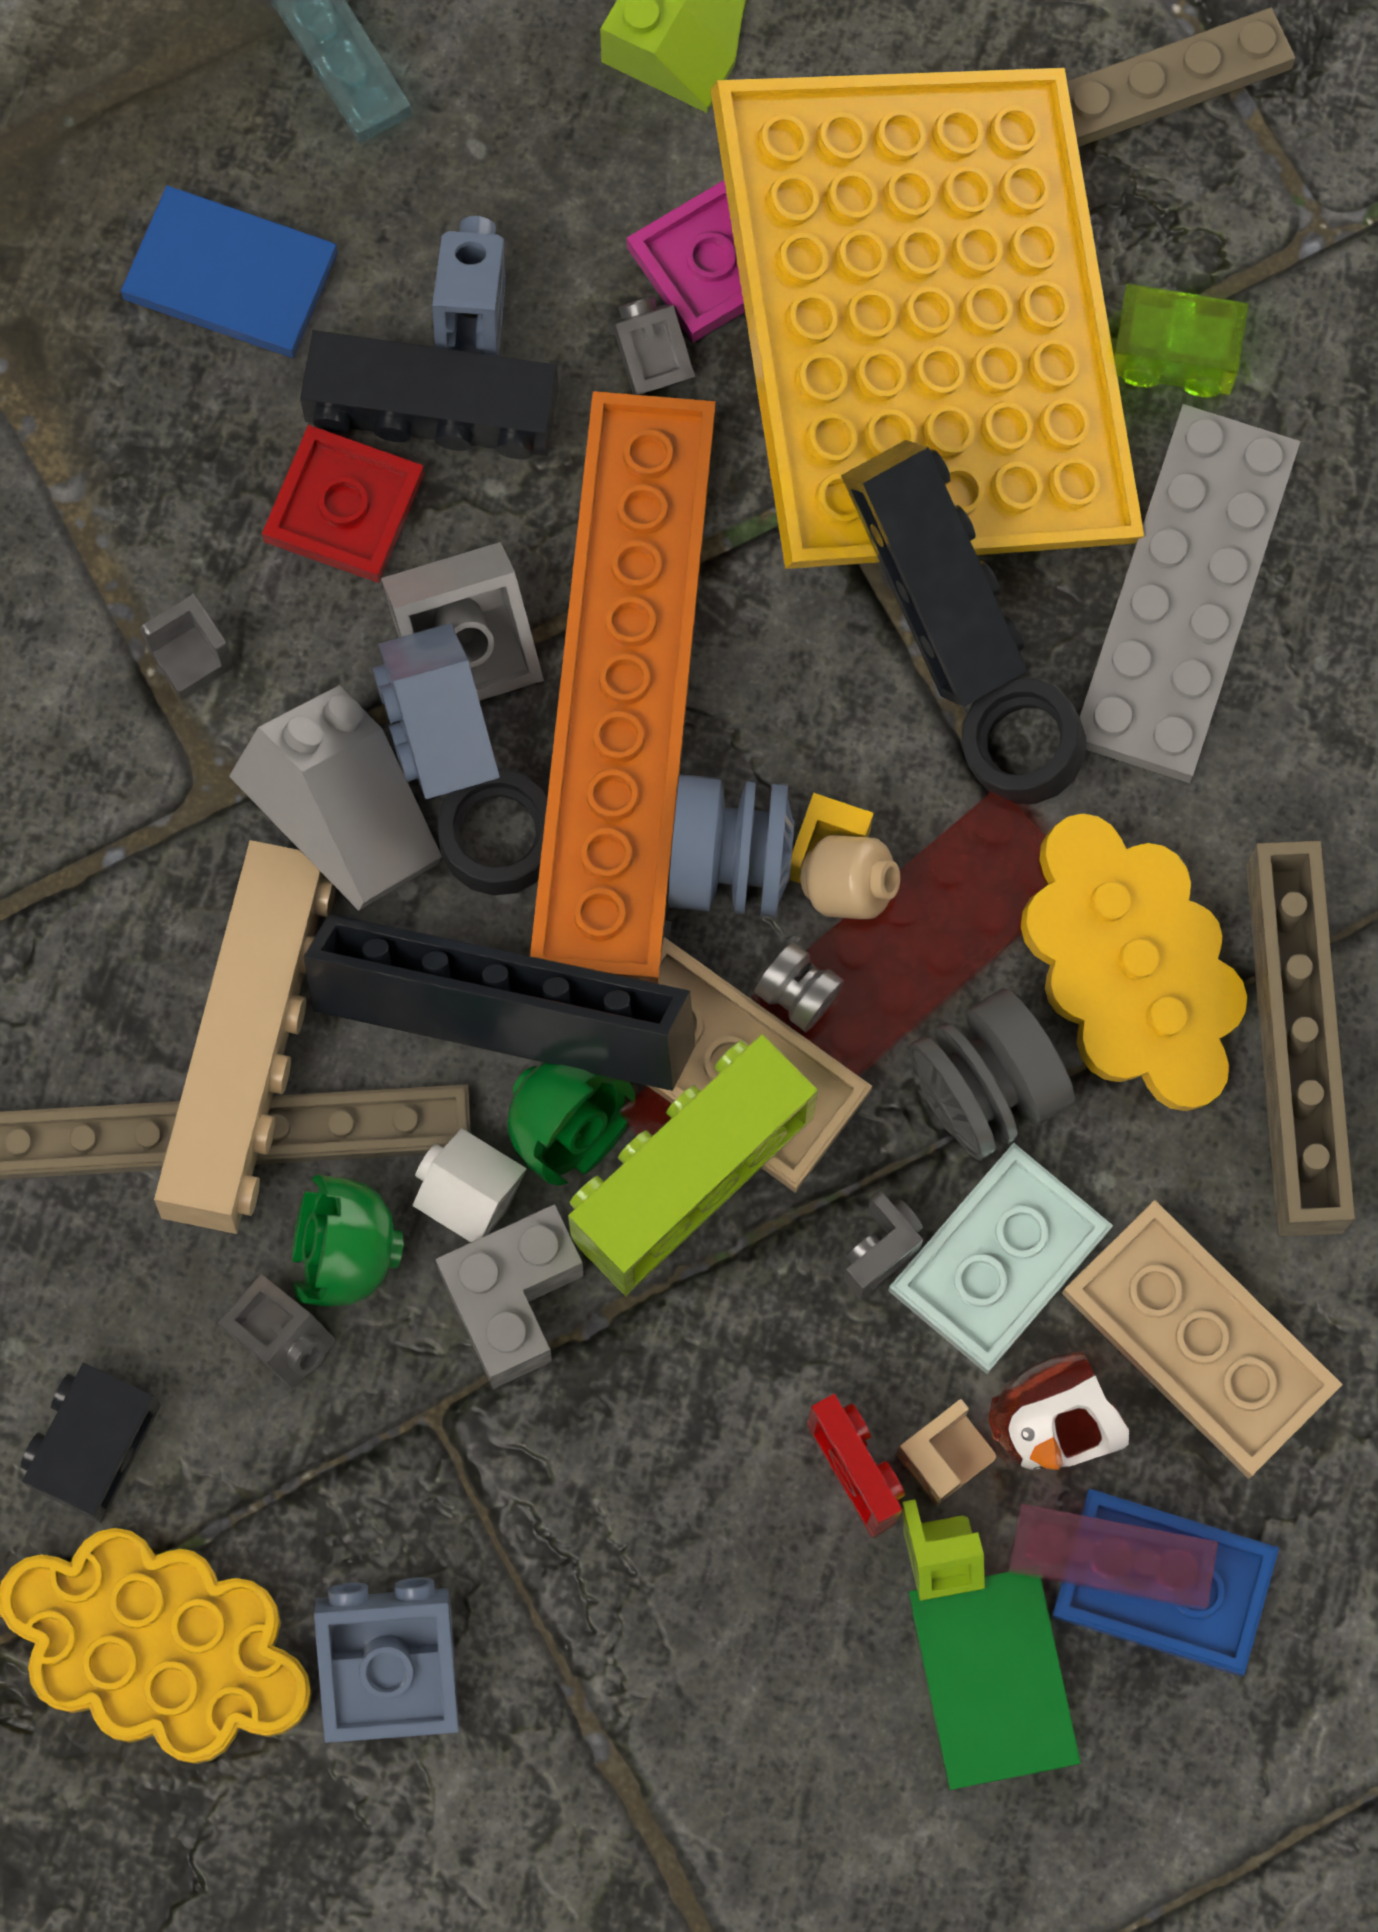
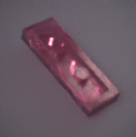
[1008,1504,1218,1610]

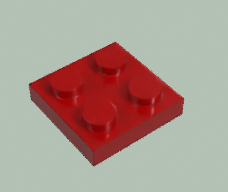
[262,424,425,583]
[806,1393,905,1538]

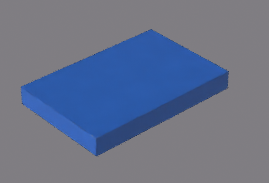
[121,185,338,359]
[1051,1489,1279,1677]

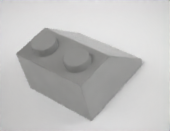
[381,542,544,701]

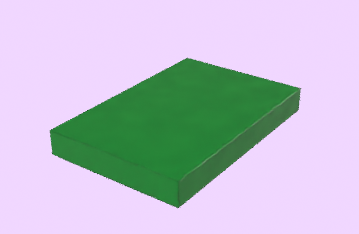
[908,1566,1081,1791]

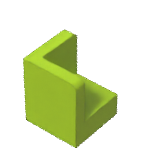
[902,1499,985,1601]

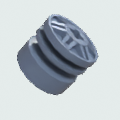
[668,774,795,917]

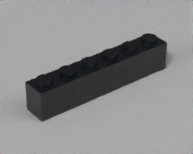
[303,913,695,1091]

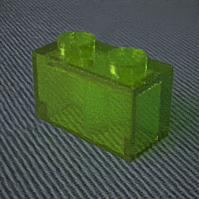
[1113,283,1249,397]

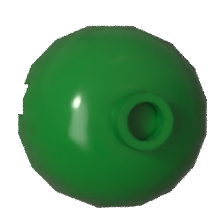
[507,1062,635,1186]
[292,1175,403,1306]

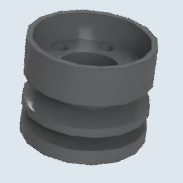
[909,988,1075,1161]

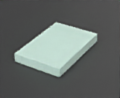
[888,1143,1113,1374]

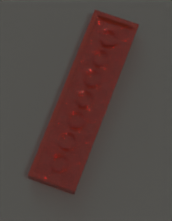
[618,792,1048,1136]

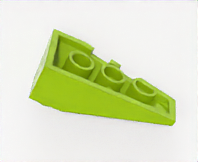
[600,0,746,113]

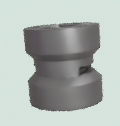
[755,942,845,1032]

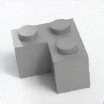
[435,1204,584,1389]

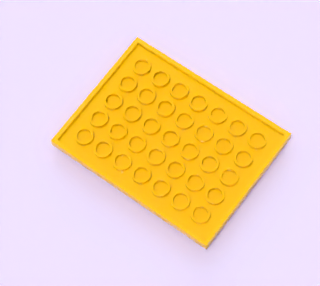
[710,68,1144,569]

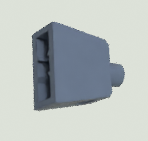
[432,216,506,356]

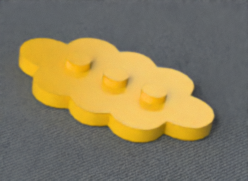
[1021,814,1247,1111]
[0,1528,312,1764]

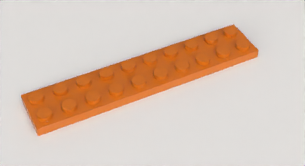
[530,391,716,984]

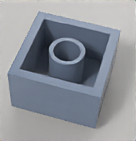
[372,623,500,799]

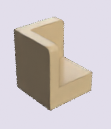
[896,1399,996,1506]

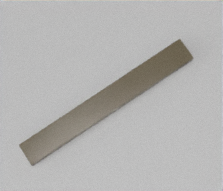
[0,1085,471,1180]

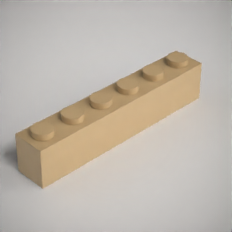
[154,840,336,1234]

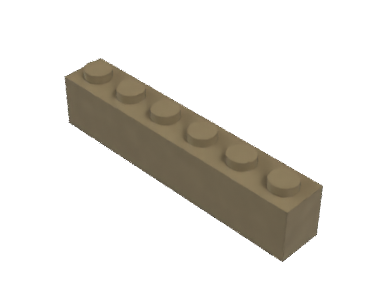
[1246,841,1355,1237]

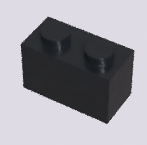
[20,1362,161,1523]

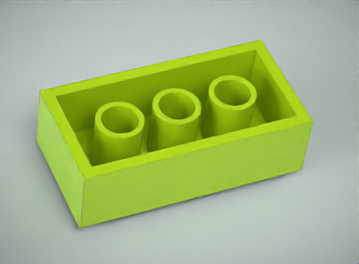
[568,1034,818,1296]

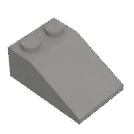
[229,685,442,911]

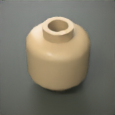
[800,835,900,919]

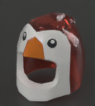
[988,1351,1129,1470]

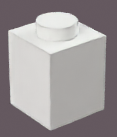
[412,1128,527,1242]

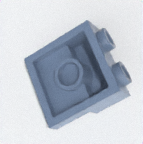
[314,1577,459,1743]

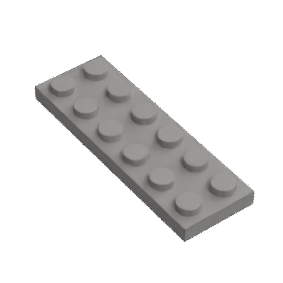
[1080,404,1301,783]

